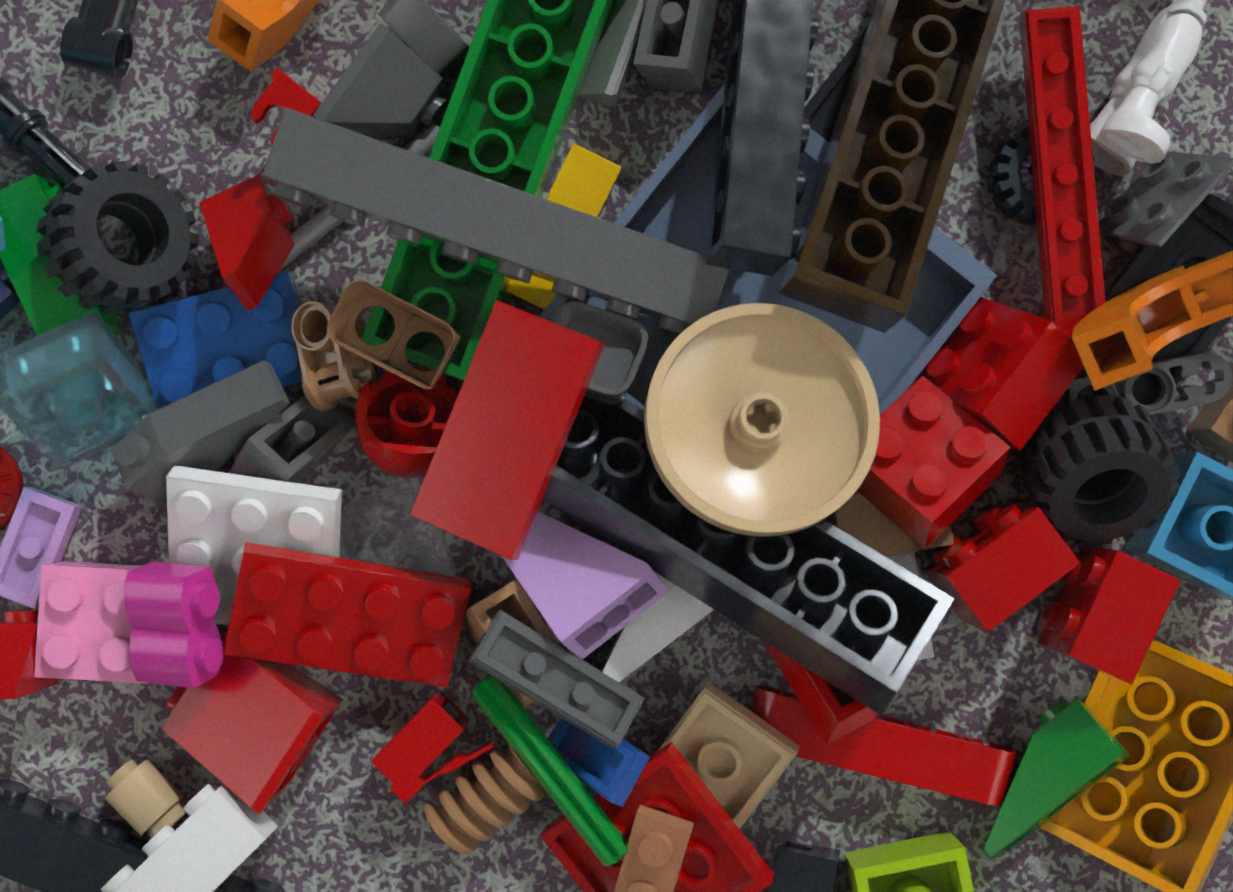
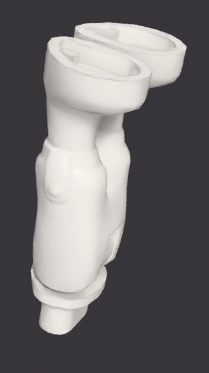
[1090,0,1207,176]

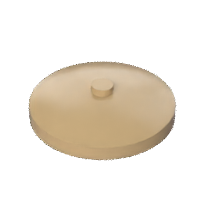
[644,303,880,536]

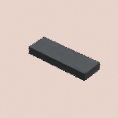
[468,610,644,749]

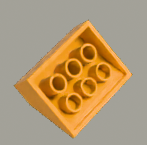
[1040,640,1233,892]

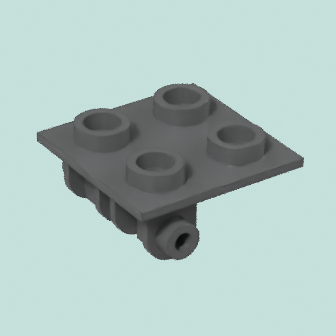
[1099,151,1233,259]

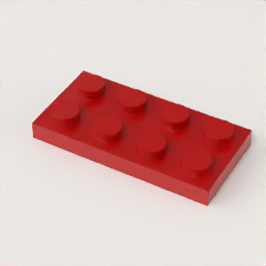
[224,542,471,687]

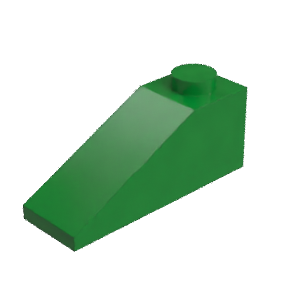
[984,699,1130,858]

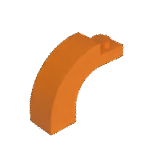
[207,0,319,72]
[1072,251,1233,390]

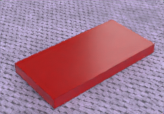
[410,300,605,560]

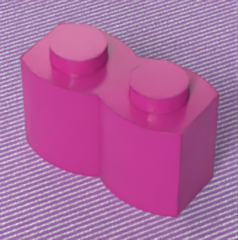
[124,561,224,688]

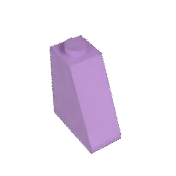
[502,512,669,660]

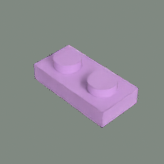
[0,487,83,609]

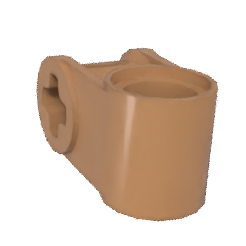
[291,301,376,411]

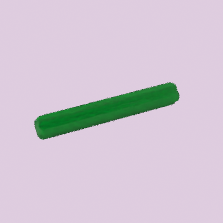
[471,675,628,867]

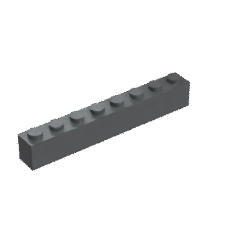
[262,107,729,336]

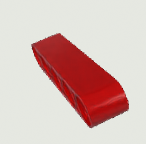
[750,685,1016,806]

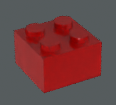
[914,297,1084,451]
[857,376,1011,550]
[923,503,1080,632]
[1037,545,1181,685]

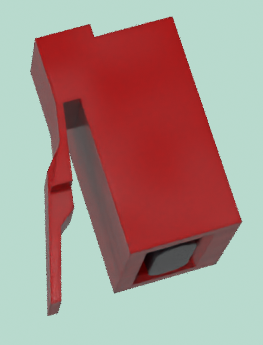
[370,689,496,804]

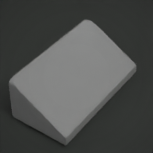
[580,0,647,109]

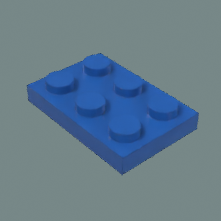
[128,271,302,410]

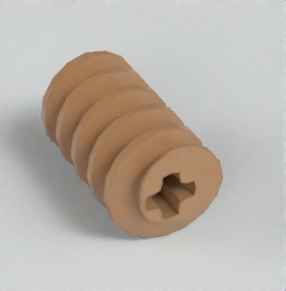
[424,742,546,854]

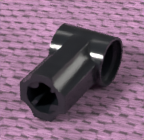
[60,0,138,79]

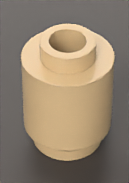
[105,759,186,839]

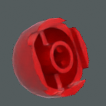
[355,367,460,478]

